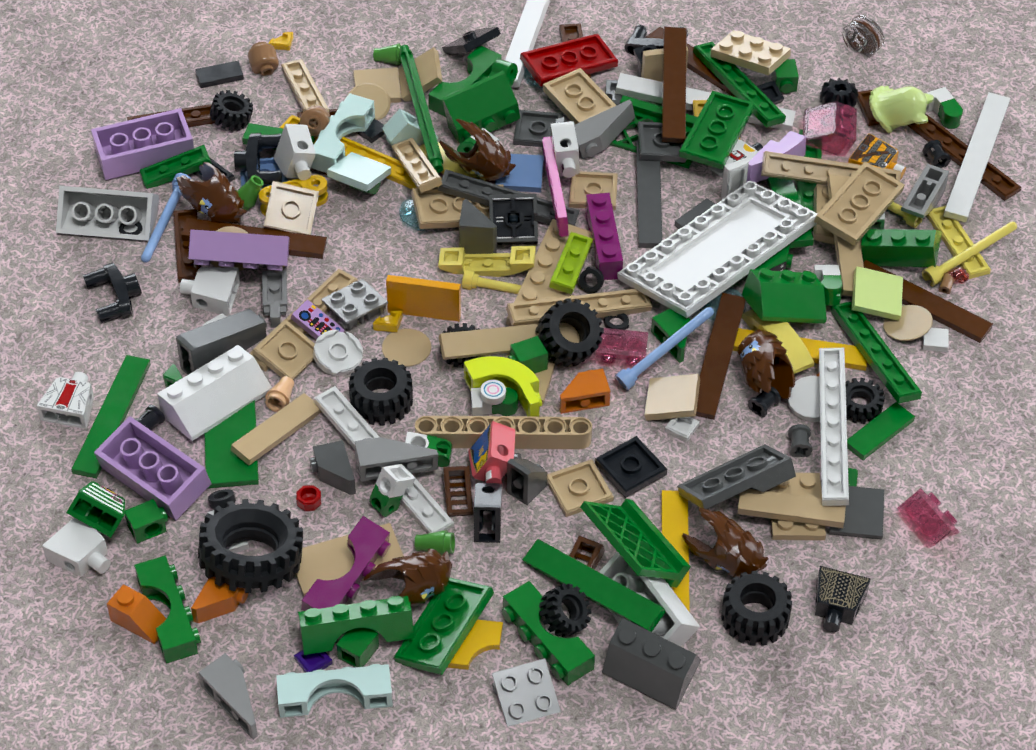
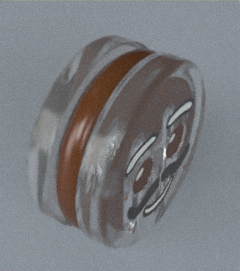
[842,15,885,58]

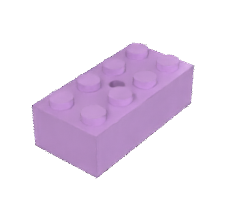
[91,108,194,180]
[188,230,290,270]
[94,416,211,521]

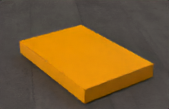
[386,275,461,322]

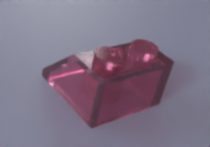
[803,101,857,157]

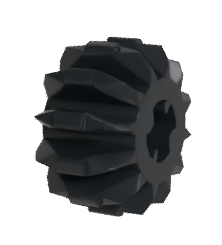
[820,78,858,114]

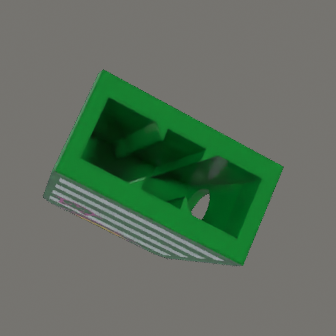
[66,481,125,538]

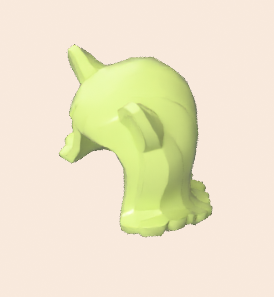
[869,86,934,133]

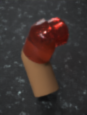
[939,267,969,294]

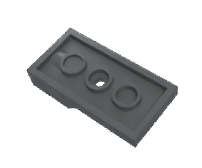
[677,444,796,510]

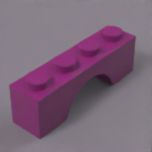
[585,193,623,280]
[301,516,391,611]

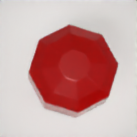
[296,485,321,511]

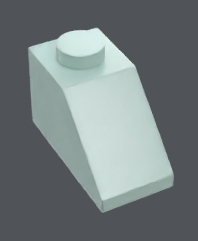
[382,109,439,146]

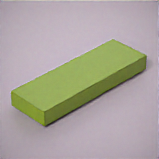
[549,232,593,294]

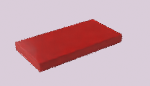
[520,33,619,87]

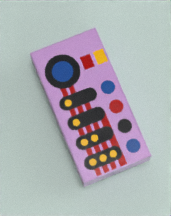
[290,299,345,340]

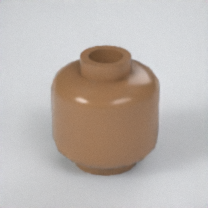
[247,42,279,76]
[300,105,331,137]

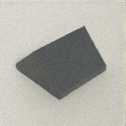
[459,199,497,254]

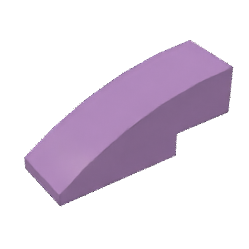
[746,131,806,182]

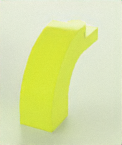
[464,356,542,417]

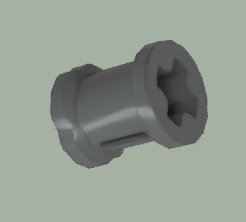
[788,424,813,457]

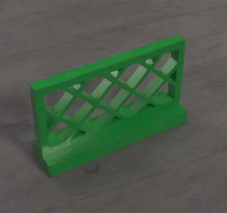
[610,95,698,169]
[580,499,691,588]

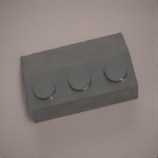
[602,618,701,710]

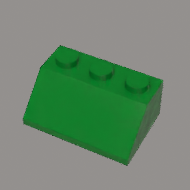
[442,71,520,144]
[861,229,942,267]
[741,268,827,324]

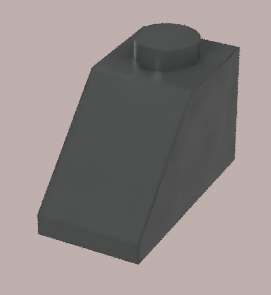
[309,440,356,495]
[507,459,547,505]

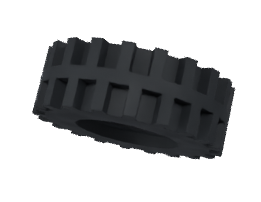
[198,499,303,593]

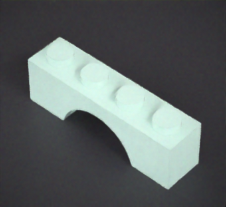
[311,93,375,173]
[276,664,393,718]

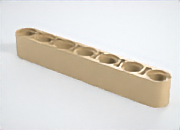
[415,416,592,449]

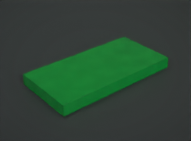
[679,91,755,170]
[205,400,259,489]
[393,577,494,675]

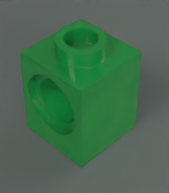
[125,499,168,544]

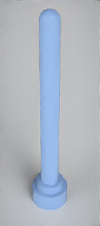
[141,173,191,262]
[615,307,714,391]

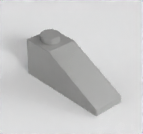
[574,100,635,159]
[901,164,949,218]
[355,437,438,481]
[198,653,258,740]

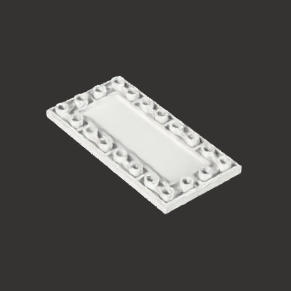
[617,181,817,318]

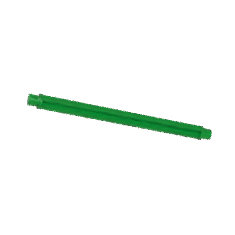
[399,45,443,173]

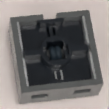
[489,194,538,245]

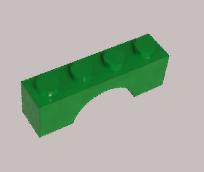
[428,46,502,117]
[134,555,201,664]
[501,581,595,686]
[298,596,414,655]

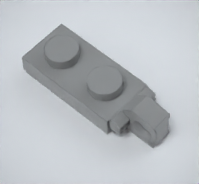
[262,270,288,328]

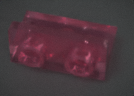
[596,328,648,366]
[897,488,959,547]

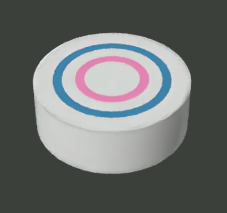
[480,380,506,405]

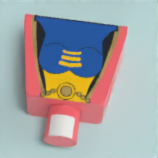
[468,421,515,484]

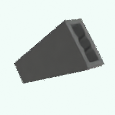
[176,308,267,375]

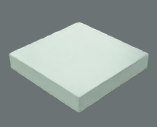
[327,152,391,192]

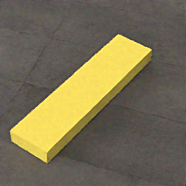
[926,205,991,279]

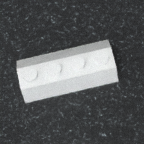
[56,186,159,241]
[157,345,272,441]
[600,552,700,646]

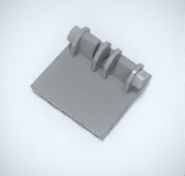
[321,279,388,330]
[492,658,561,727]

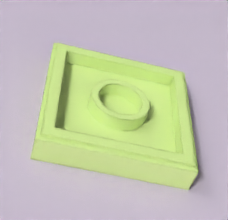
[852,266,903,321]

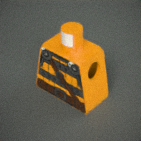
[848,133,906,180]

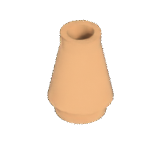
[265,376,294,412]

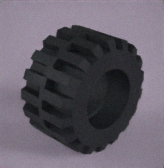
[536,298,604,367]
[349,358,413,426]
[721,571,792,646]

